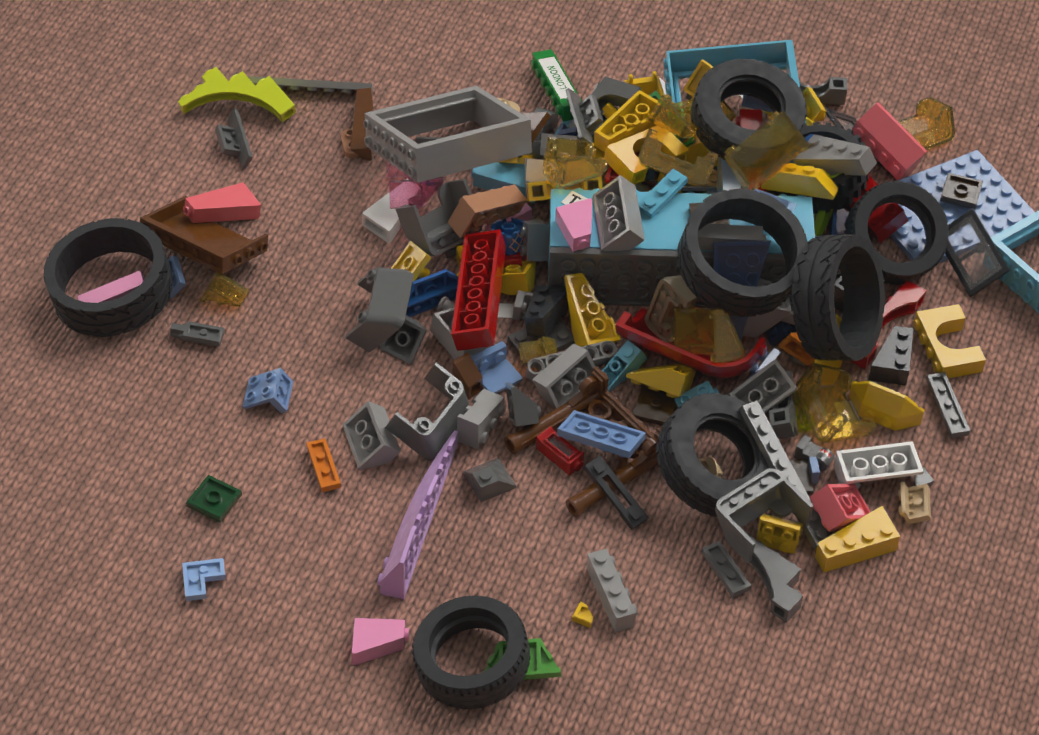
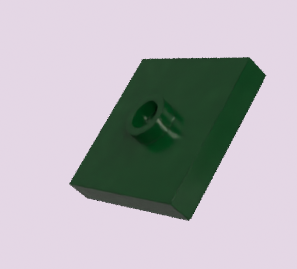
[186,475,242,523]

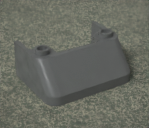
[345,267,414,353]
[385,363,470,461]
[715,468,814,563]

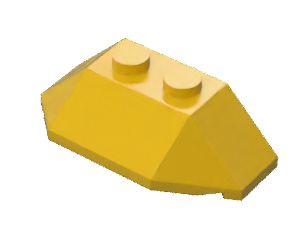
[761,163,838,200]
[849,381,925,431]

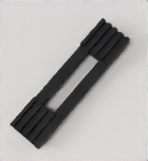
[583,456,649,530]

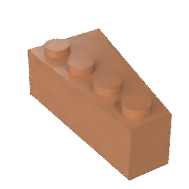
[447,184,527,238]

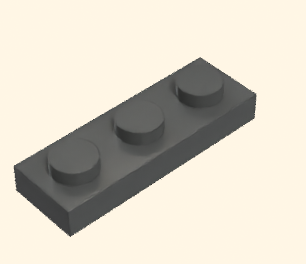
[702,541,751,598]

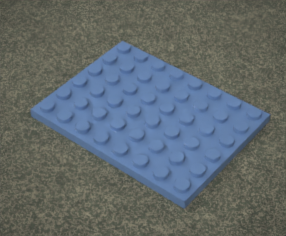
[890,150,1035,264]

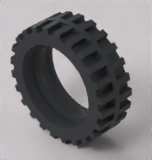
[769,122,869,214]

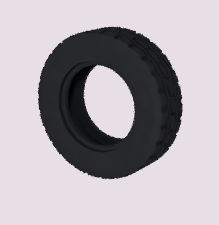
[691,59,807,166]
[656,393,770,517]

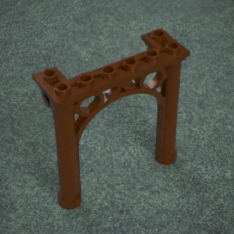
[504,366,661,517]

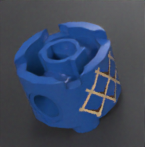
[491,218,524,256]

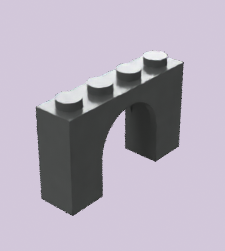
[568,76,641,142]

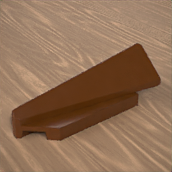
[350,88,374,161]

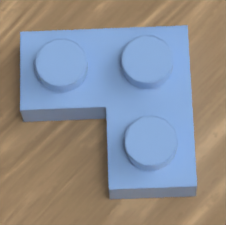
[182,558,226,601]

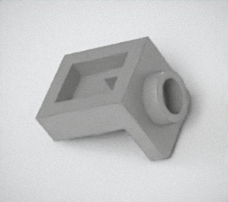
[512,290,533,320]

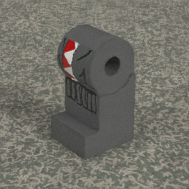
[794,435,834,471]

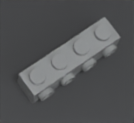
[586,549,638,632]

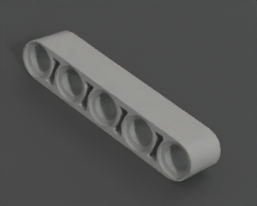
[525,341,617,381]

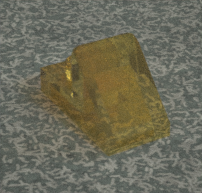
[518,336,558,363]

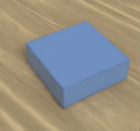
[808,457,820,485]

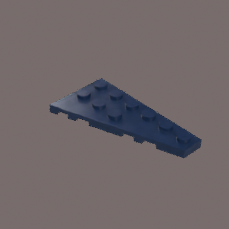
[713,240,771,357]

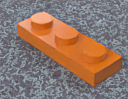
[306,438,341,492]

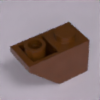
[453,353,483,400]

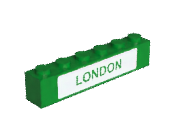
[530,49,582,122]

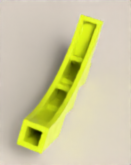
[178,67,296,123]

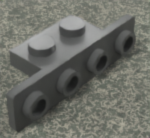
[565,88,603,144]
[215,109,253,169]

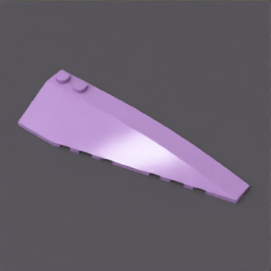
[377,431,458,599]

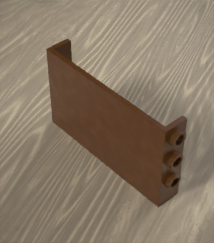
[140,196,268,274]

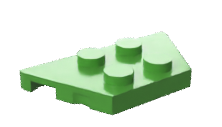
[484,638,562,680]

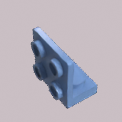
[471,341,523,394]
[243,368,294,413]

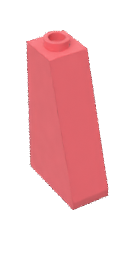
[183,182,261,223]

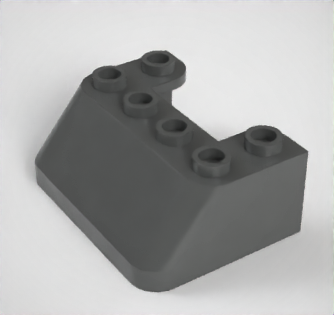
[395,179,482,256]

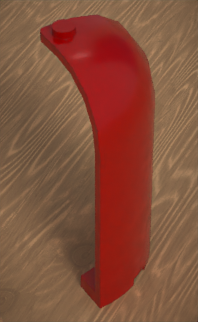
[615,308,767,379]

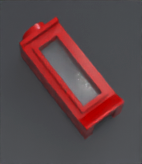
[536,426,584,476]

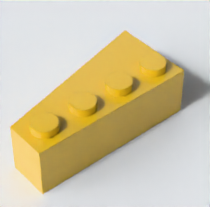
[594,90,668,152]
[815,506,900,572]

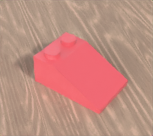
[810,484,871,531]

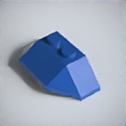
[406,269,459,317]

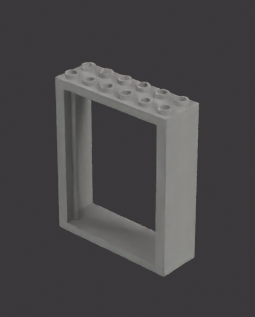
[363,86,532,183]

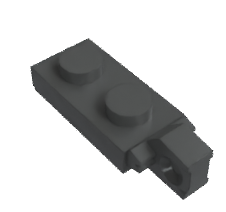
[170,321,225,347]

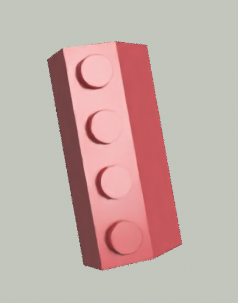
[852,102,927,180]

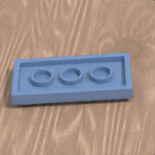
[557,410,646,458]

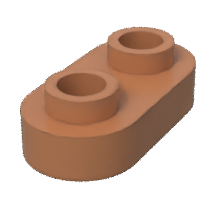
[341,129,360,159]

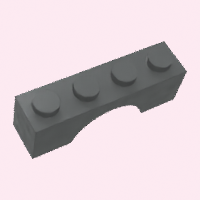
[799,77,847,105]

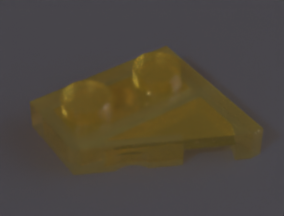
[199,272,250,307]

